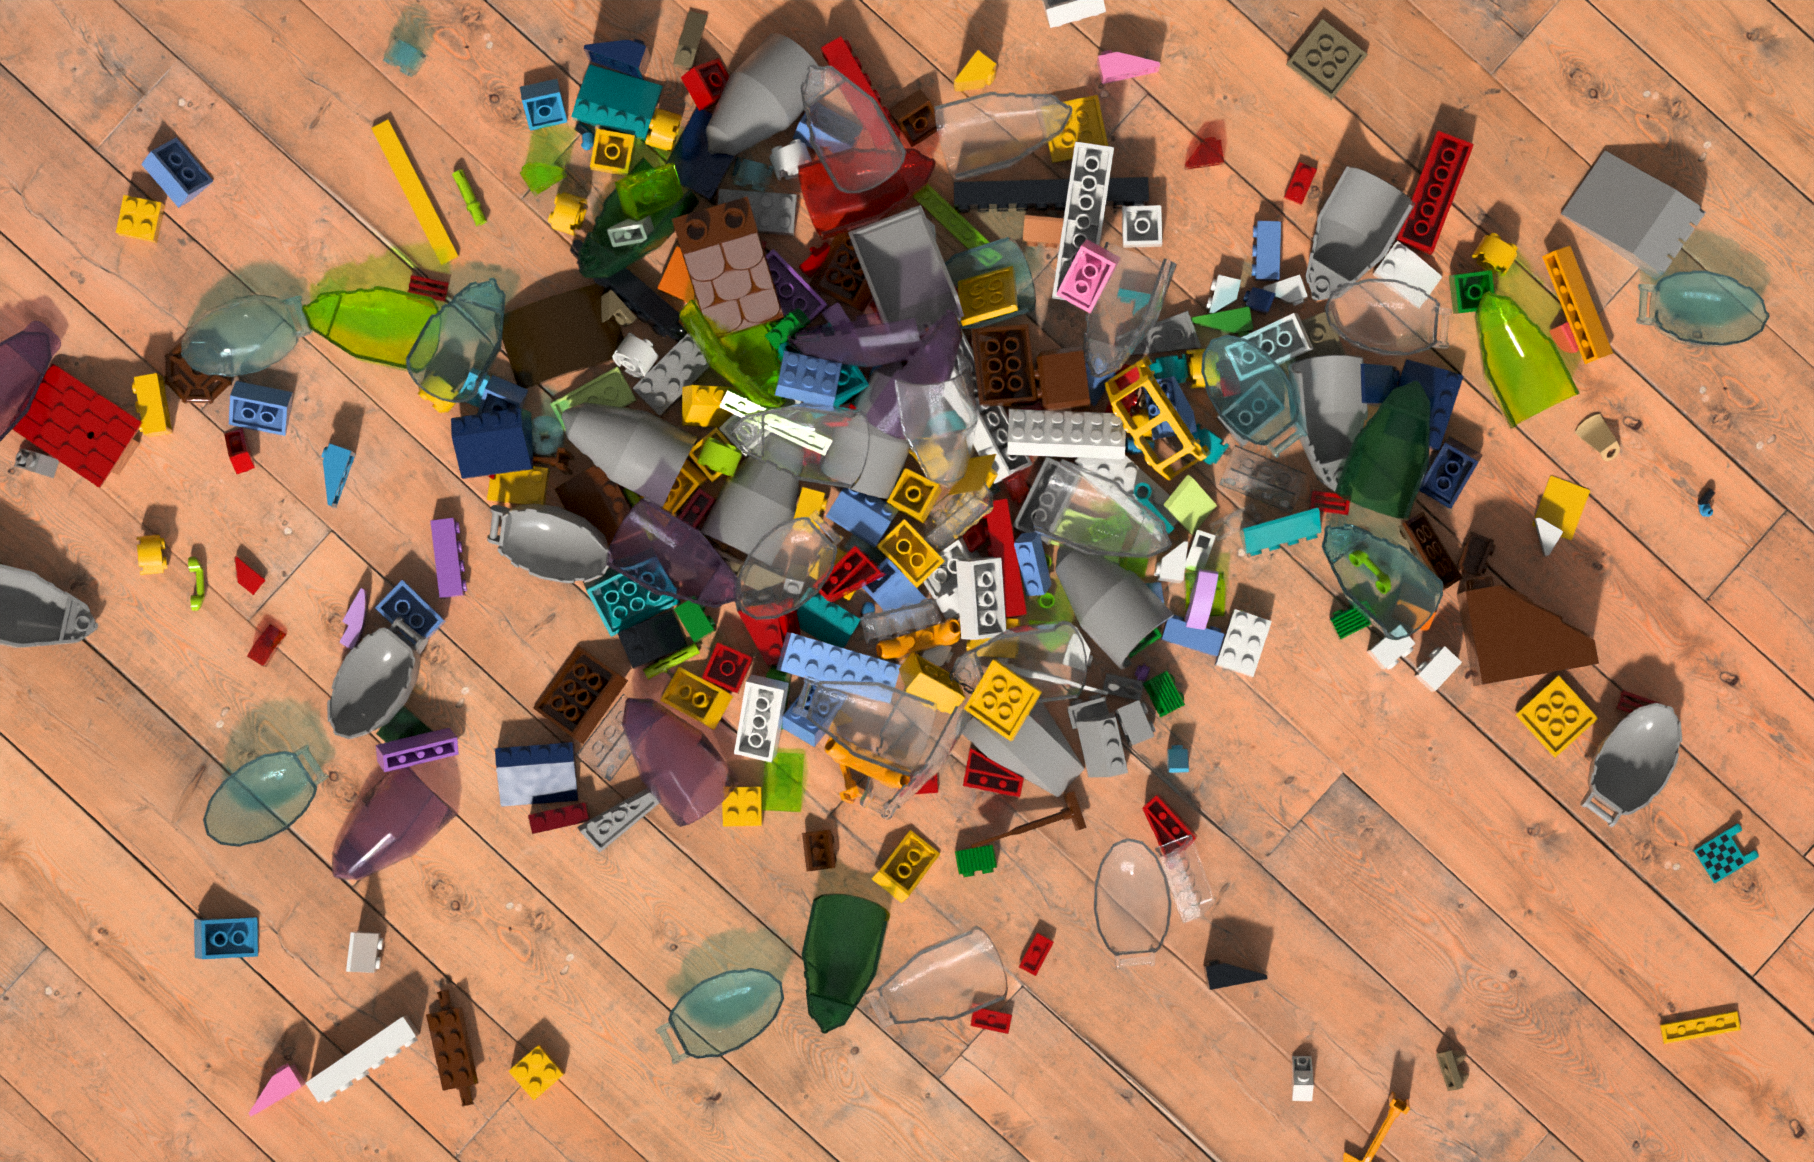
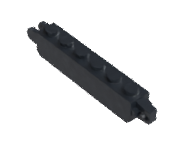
[570,239,688,342]

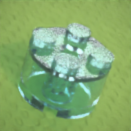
[383,36,428,77]
[731,157,774,192]
[532,416,565,456]

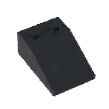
[617,610,687,669]
[1203,959,1268,990]

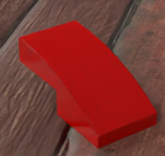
[962,512,986,553]

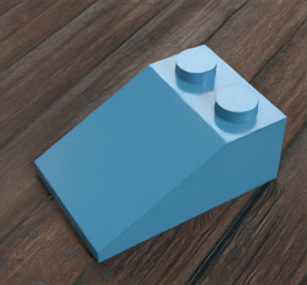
[322,443,356,508]
[194,917,258,959]

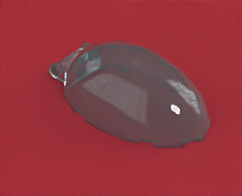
[1636,270,1770,348]
[181,294,313,377]
[1201,335,1308,458]
[203,744,329,847]
[655,968,784,1065]

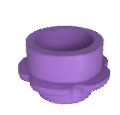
[1135,663,1151,682]

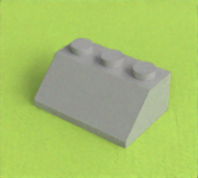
[1076,712,1128,777]

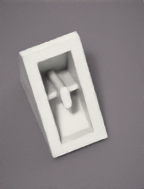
[1534,518,1563,556]

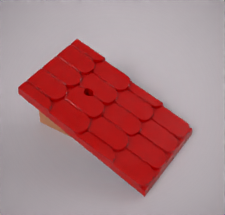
[11,364,143,488]

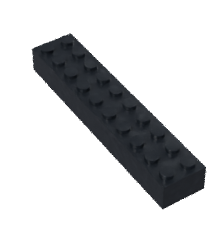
[954,177,1149,213]

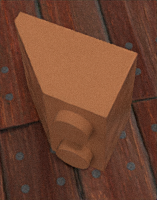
[1022,215,1064,249]

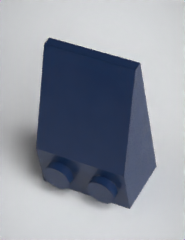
[1360,364,1401,407]
[1417,436,1483,509]

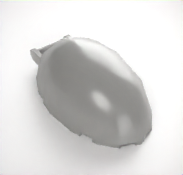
[487,503,611,583]
[327,617,428,739]
[1580,703,1682,827]

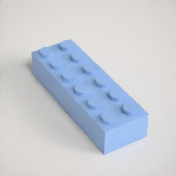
[776,632,901,703]

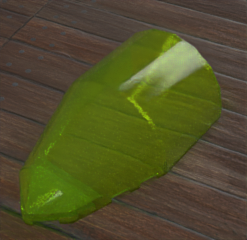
[302,286,440,374]
[1474,291,1580,429]
[679,300,786,408]

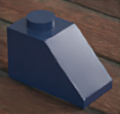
[1243,287,1276,315]

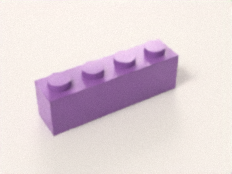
[430,518,467,598]
[376,727,459,772]

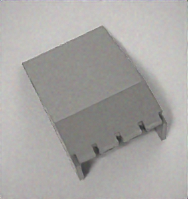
[1561,151,1706,280]
[848,205,964,345]

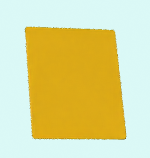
[948,454,997,495]
[1532,476,1590,540]

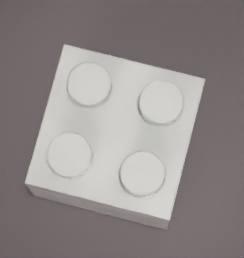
[1121,205,1162,248]
[1367,626,1416,670]
[1415,646,1462,692]

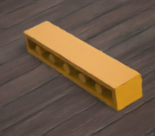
[1542,246,1613,364]

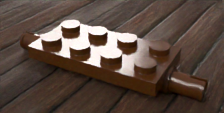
[426,989,479,1107]

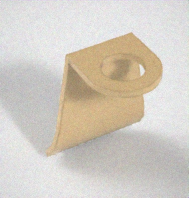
[1575,414,1620,461]

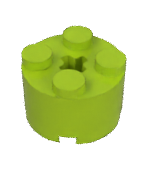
[697,437,742,477]

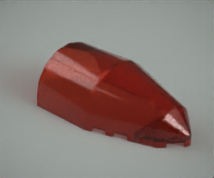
[798,148,936,241]

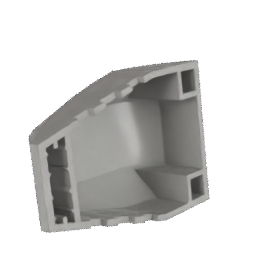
[960,698,1084,797]

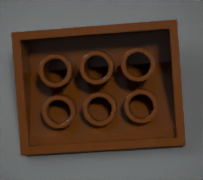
[809,217,872,313]
[971,324,1037,406]
[555,465,642,547]
[1399,512,1463,593]
[533,645,628,744]

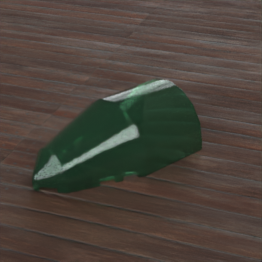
[578,157,699,278]
[1334,381,1431,520]
[802,893,891,1034]

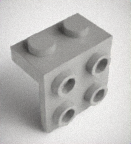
[1066,694,1109,729]

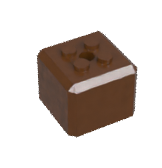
[1034,346,1090,411]

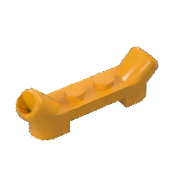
[876,618,961,661]
[824,736,910,788]

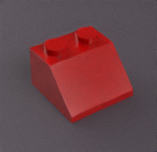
[681,58,730,111]

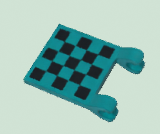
[1694,824,1759,884]

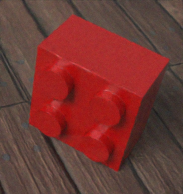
[702,642,754,694]

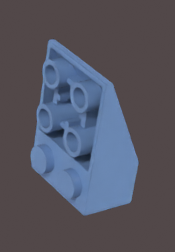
[1143,376,1197,440]
[862,558,928,627]
[782,680,848,747]

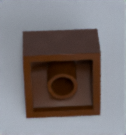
[888,89,944,147]

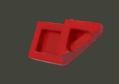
[799,242,830,278]
[234,556,266,595]

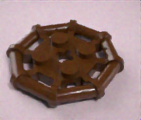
[164,336,233,404]

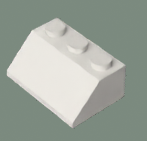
[1041,0,1106,28]
[1154,541,1188,583]

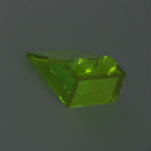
[614,163,684,222]
[762,753,804,812]

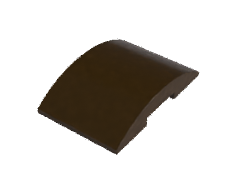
[495,284,624,389]

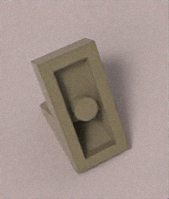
[601,290,637,327]

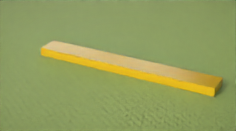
[371,120,459,265]

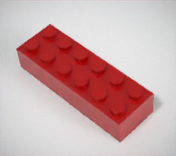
[821,36,901,153]
[1395,131,1474,255]
[981,499,1027,618]

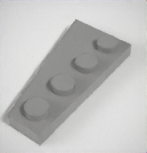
[1115,311,1201,356]
[577,788,659,853]

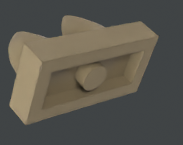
[1436,1050,1469,1091]

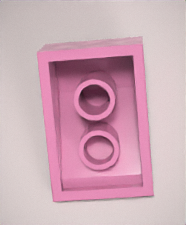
[1097,50,1160,84]
[1056,239,1121,313]
[249,1063,306,1117]

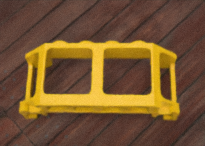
[1105,355,1211,481]

